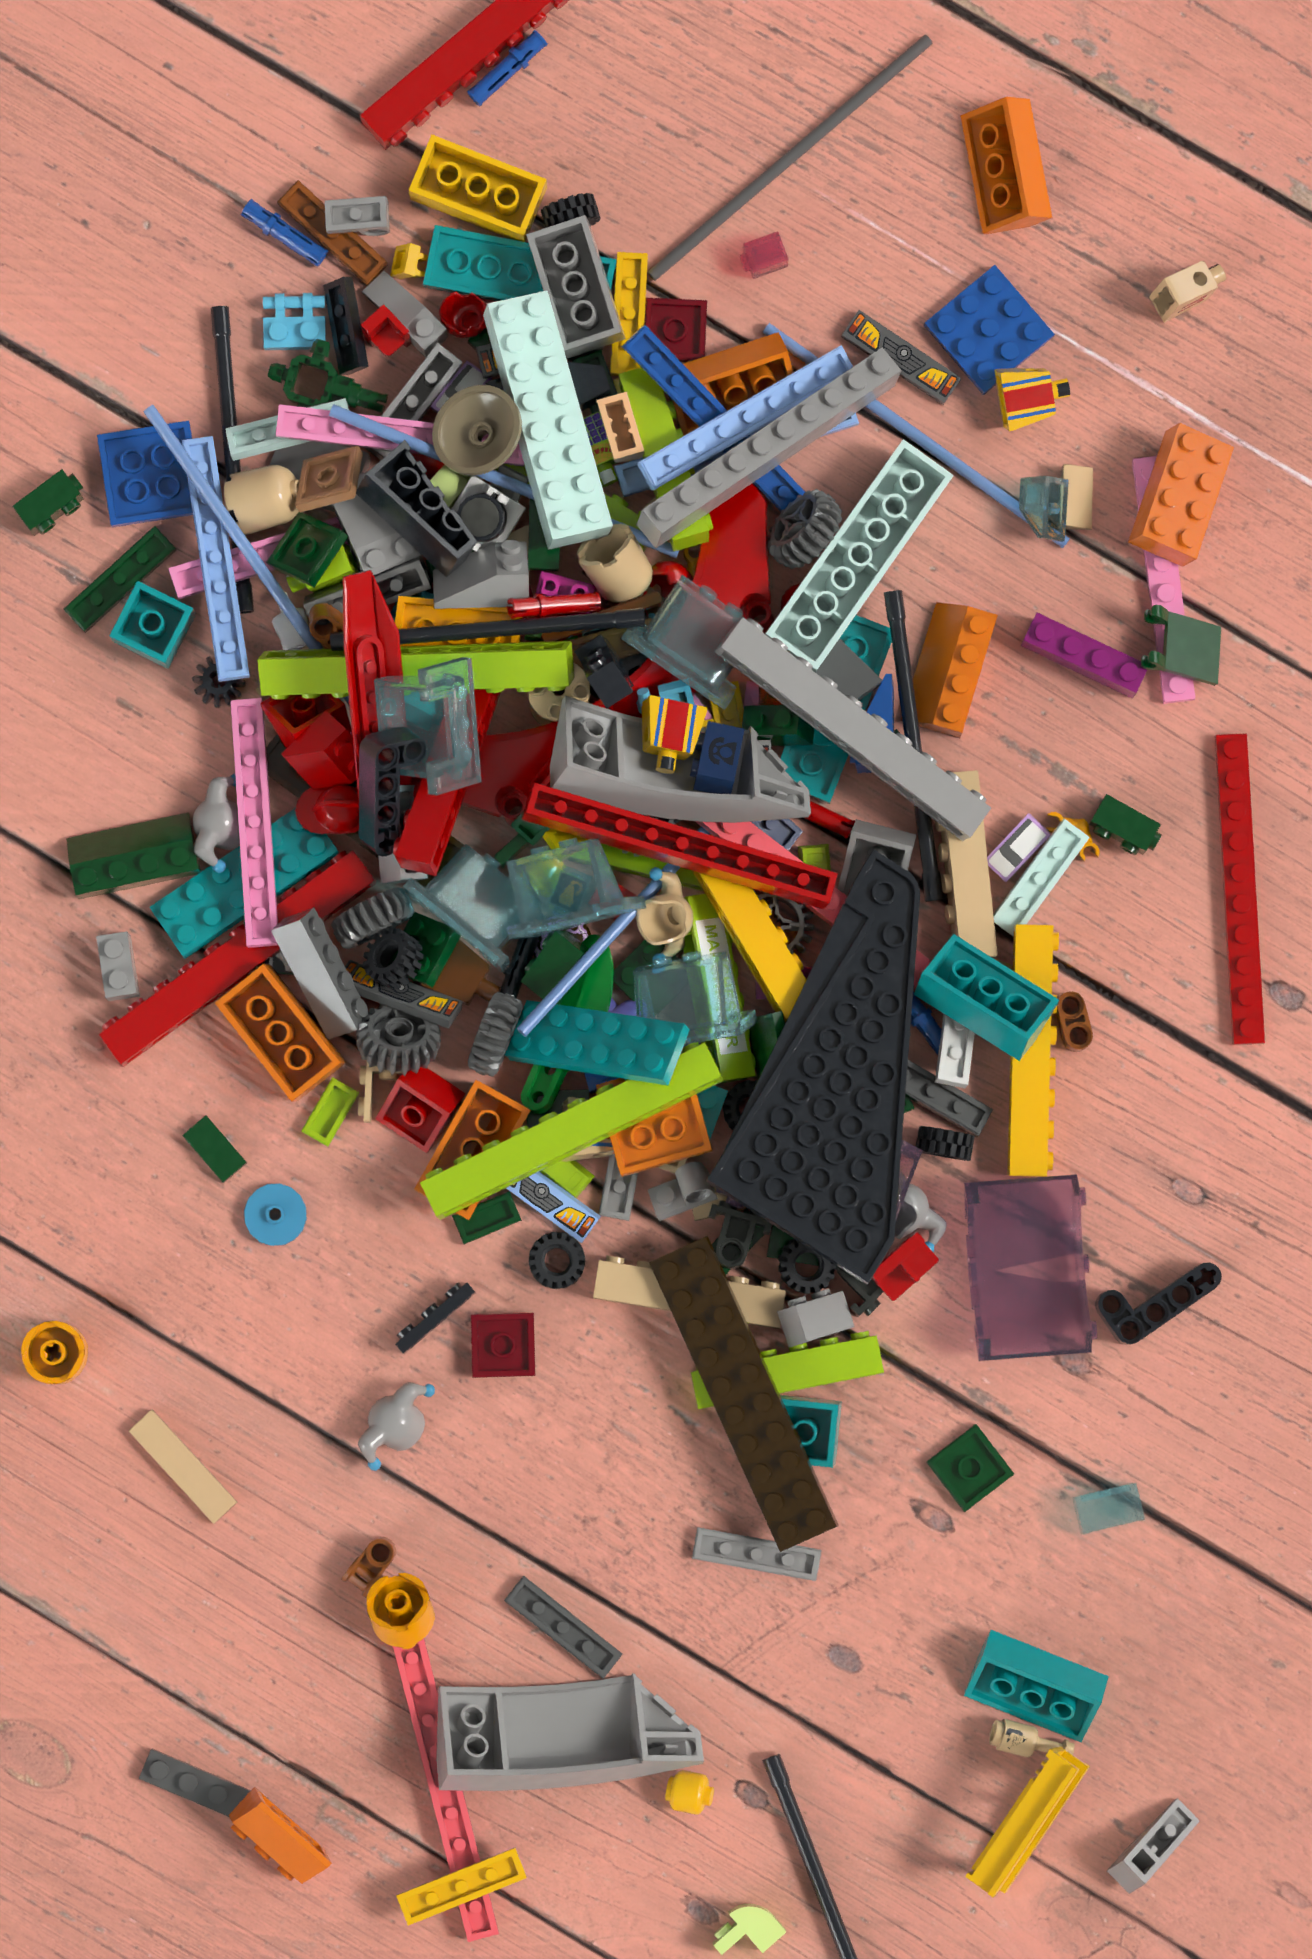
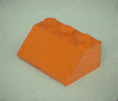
[229,1787,332,1884]

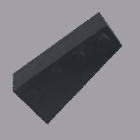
[356,440,477,578]

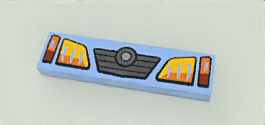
[506,1171,601,1243]

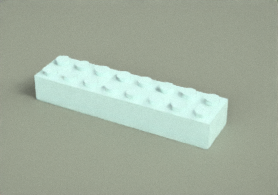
[483,291,613,550]
[765,439,954,672]

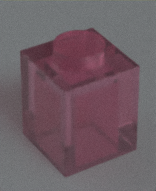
[739,231,789,279]

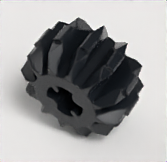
[192,656,246,708]

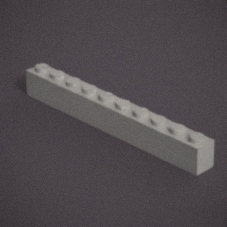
[637,347,902,548]
[714,617,991,841]

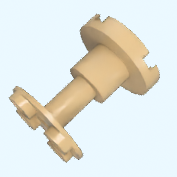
[528,663,591,726]

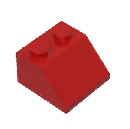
[260,694,352,748]
[281,711,356,789]
[375,1067,466,1153]

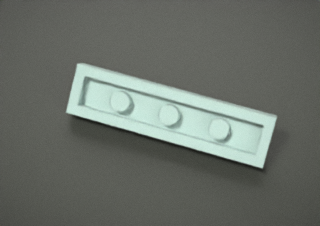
[225,398,349,461]
[993,819,1090,936]

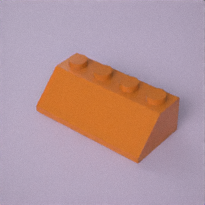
[960,96,1053,234]
[668,332,793,435]
[900,602,998,738]
[414,1080,531,1220]

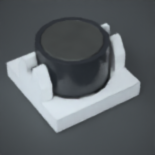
[451,475,526,552]

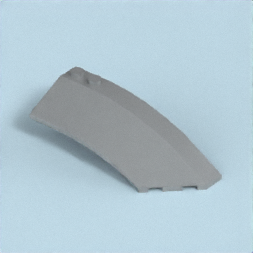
[550,696,811,823]
[436,1673,704,1791]

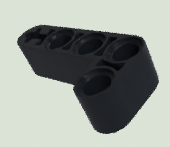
[359,727,428,857]
[1095,1263,1222,1345]

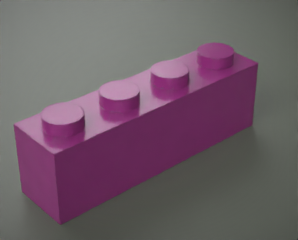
[1021,612,1148,699]

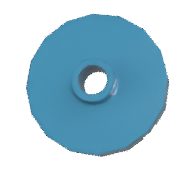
[244,1183,307,1246]

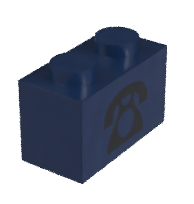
[690,721,745,794]

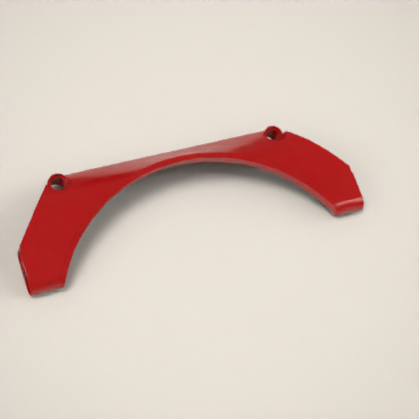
[407,484,775,828]

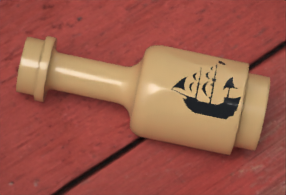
[989,1719,1075,1757]

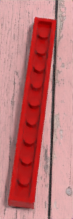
[1215,733,1265,1045]

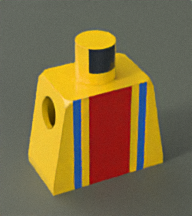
[995,368,1070,431]
[642,695,707,774]

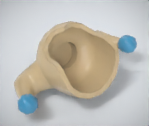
[636,867,693,967]

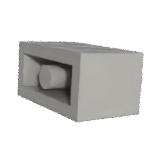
[96,931,140,1001]
[777,1289,855,1348]

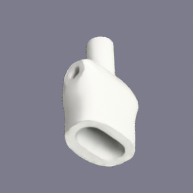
[272,592,309,650]

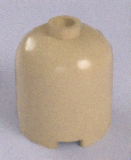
[224,465,299,535]
[577,524,653,604]

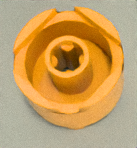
[21,1321,88,1385]
[366,1573,435,1649]

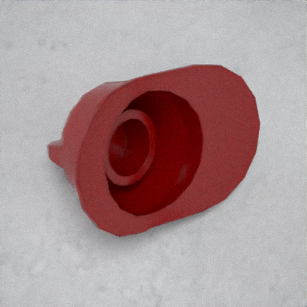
[295,785,359,834]

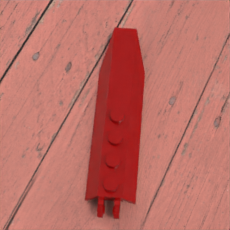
[343,570,413,800]

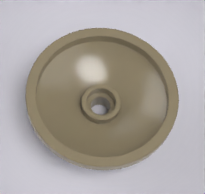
[432,385,522,476]

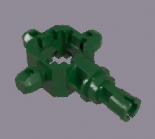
[268,339,388,414]

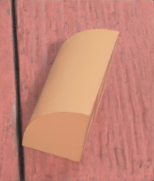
[596,392,644,462]

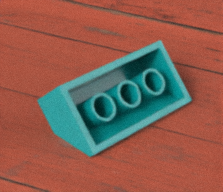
[914,934,1059,1061]
[964,1630,1109,1742]

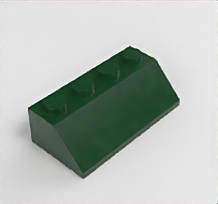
[66,812,201,900]

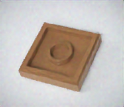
[295,446,363,512]

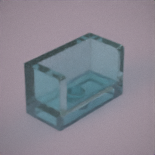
[1072,1483,1145,1535]

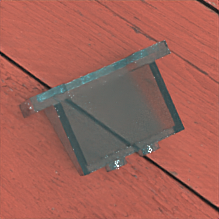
[621,575,747,710]
[374,657,482,795]
[506,838,646,939]
[403,844,538,972]
[633,951,758,1045]

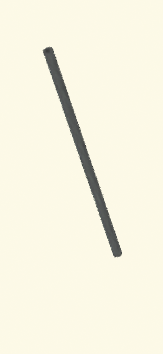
[647,35,933,281]

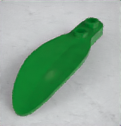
[521,934,614,1114]

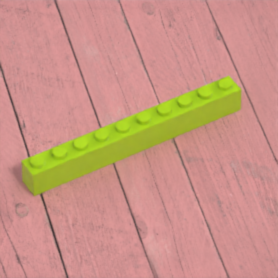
[257,641,575,700]
[420,1042,724,1220]

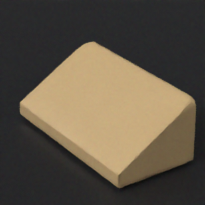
[1060,464,1093,530]

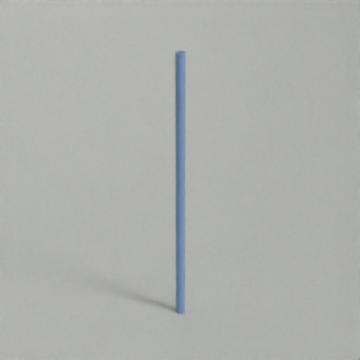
[763,323,1070,548]
[329,404,679,558]
[143,405,350,707]
[517,826,711,1037]

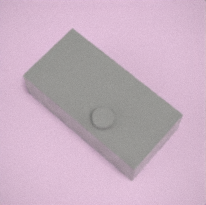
[526,215,626,358]

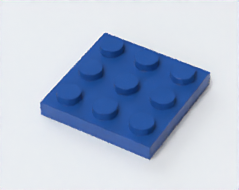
[924,265,1055,395]
[97,421,193,528]

